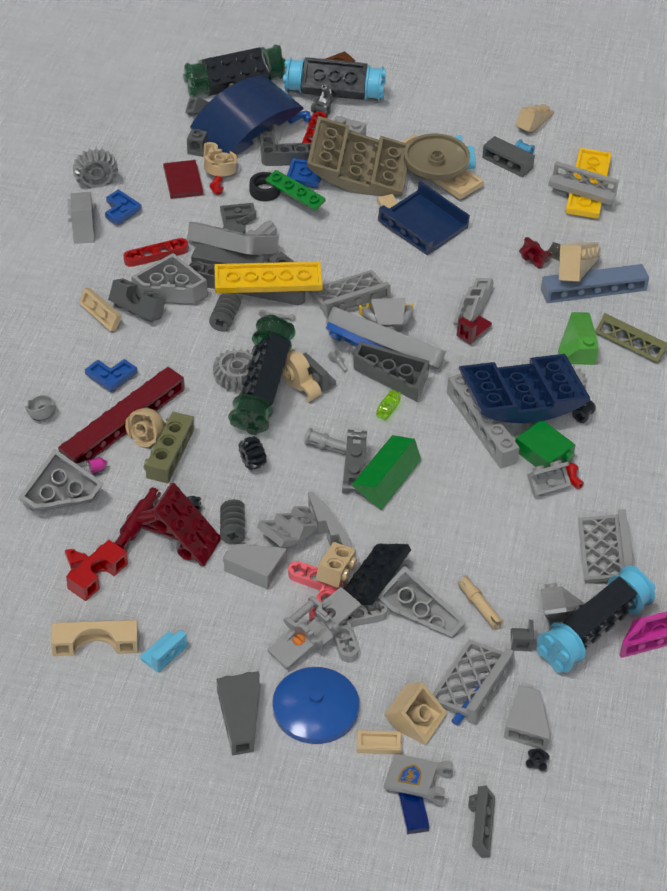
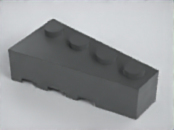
[353,342,430,402]

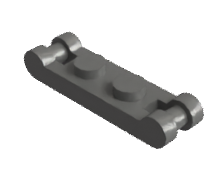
[342,429,367,494]

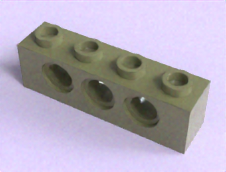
[143,411,195,484]

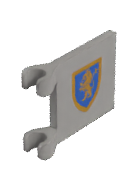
[384,754,453,804]

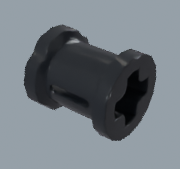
[572,400,596,423]

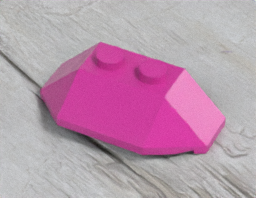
[619,611,667,658]

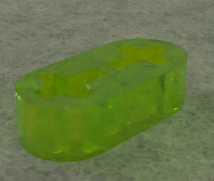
[376,390,401,420]

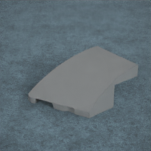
[257,506,318,548]

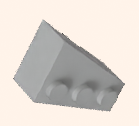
[67,192,95,244]

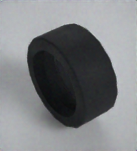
[249,172,280,201]

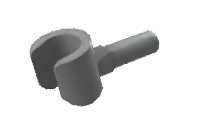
[328,349,348,372]

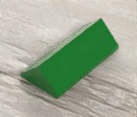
[352,435,421,510]

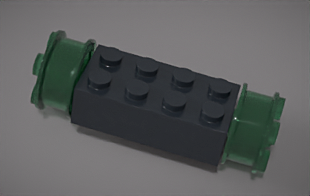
[183,44,286,97]
[228,314,296,435]

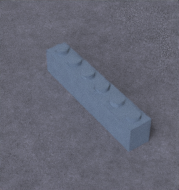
[541,264,649,303]

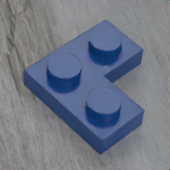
[105,189,142,225]
[85,359,138,392]

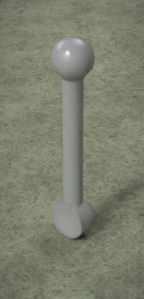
[259,309,296,321]

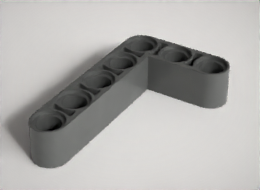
[260,126,312,166]

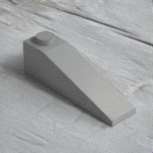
[378,566,466,637]
[541,583,585,615]

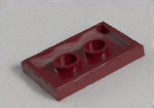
[163,160,203,199]

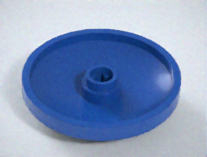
[273,667,359,744]

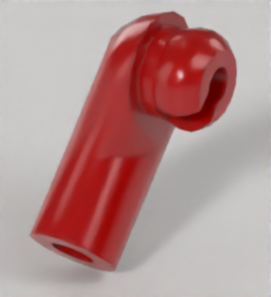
[209,176,224,195]
[566,463,584,489]

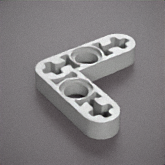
[329,601,387,663]

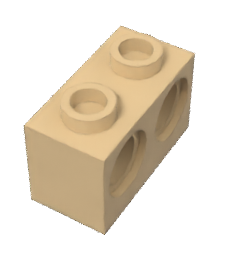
[316,542,357,588]

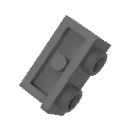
[303,352,336,392]

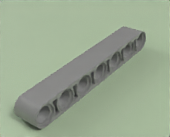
[326,307,446,369]

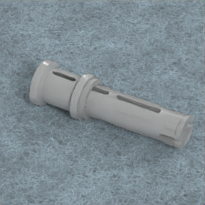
[304,428,347,455]

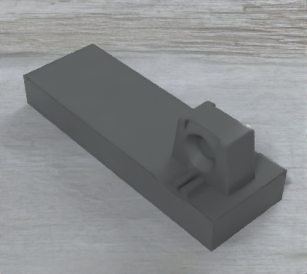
[468,785,495,858]

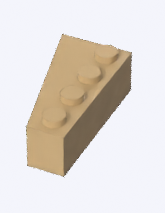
[559,241,601,281]

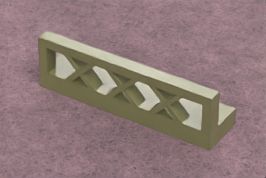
[595,313,667,363]

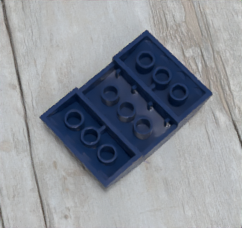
[190,76,304,156]
[459,354,590,423]

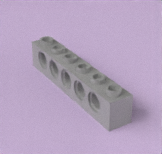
[447,374,519,469]

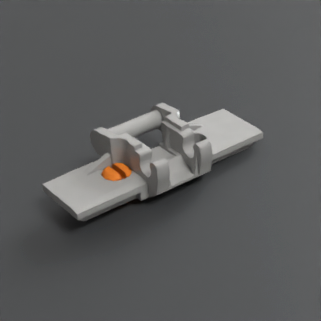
[267,587,361,669]

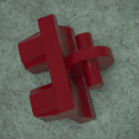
[519,237,551,269]

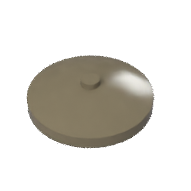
[404,133,470,180]

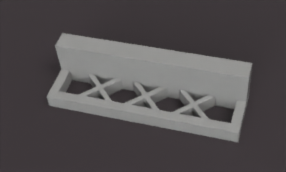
[548,161,619,205]

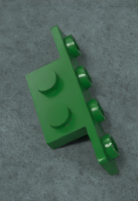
[266,170,326,211]

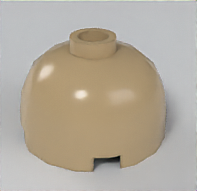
[125,408,164,447]

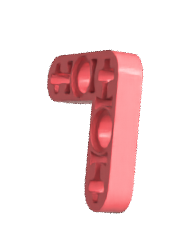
[288,561,344,622]

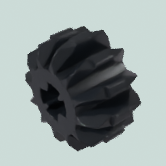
[238,436,267,470]

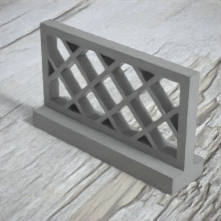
[309,270,391,318]
[578,509,633,584]
[433,639,515,725]

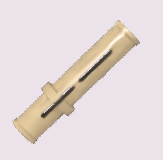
[458,576,504,630]

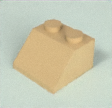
[384,682,447,744]

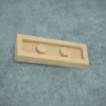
[79,288,122,331]

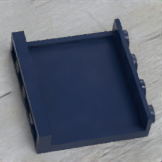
[378,181,470,256]

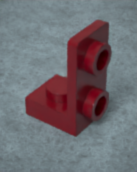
[456,316,492,344]

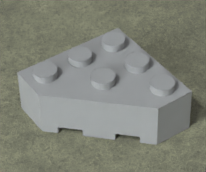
[132,253,207,304]
[19,449,103,511]

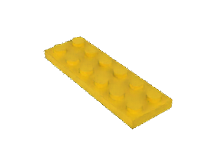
[565,148,612,219]
[214,261,323,293]

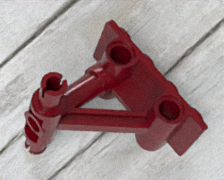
[114,482,221,566]

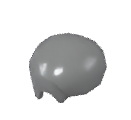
[25,395,55,420]

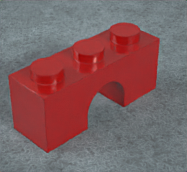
[66,540,128,601]

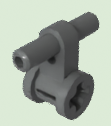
[311,84,334,117]

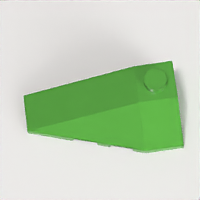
[558,312,598,365]

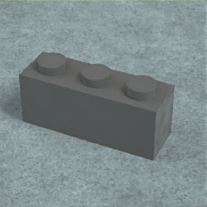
[482,136,535,177]

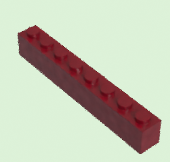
[58,367,185,468]

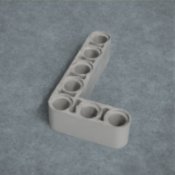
[187,222,279,255]

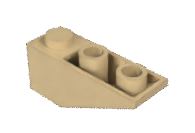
[515,104,555,132]

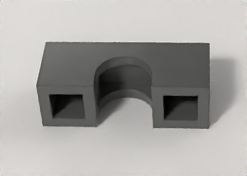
[108,278,166,321]

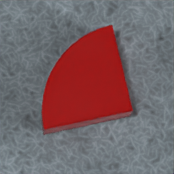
[65,549,88,569]

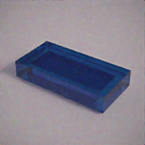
[398,792,430,835]

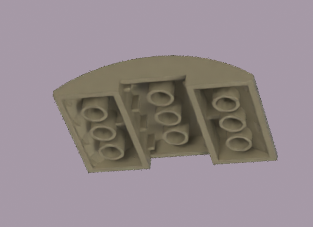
[306,116,407,196]

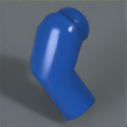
[288,111,312,124]

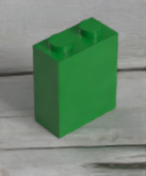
[515,421,576,468]

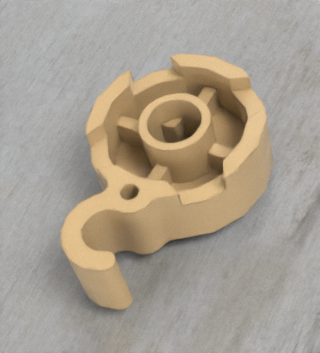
[203,142,237,176]
[282,349,322,403]

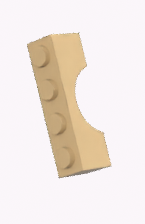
[51,620,138,656]

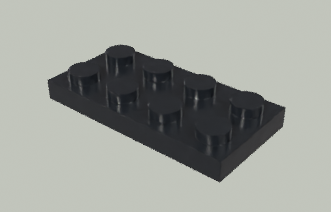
[343,543,411,605]

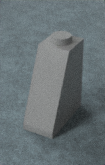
[223,545,287,589]
[504,685,550,751]

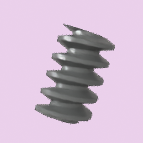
[209,293,241,332]
[220,499,245,544]

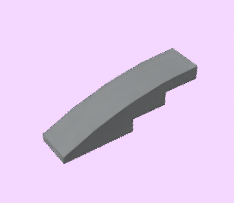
[453,278,494,325]
[308,492,352,548]

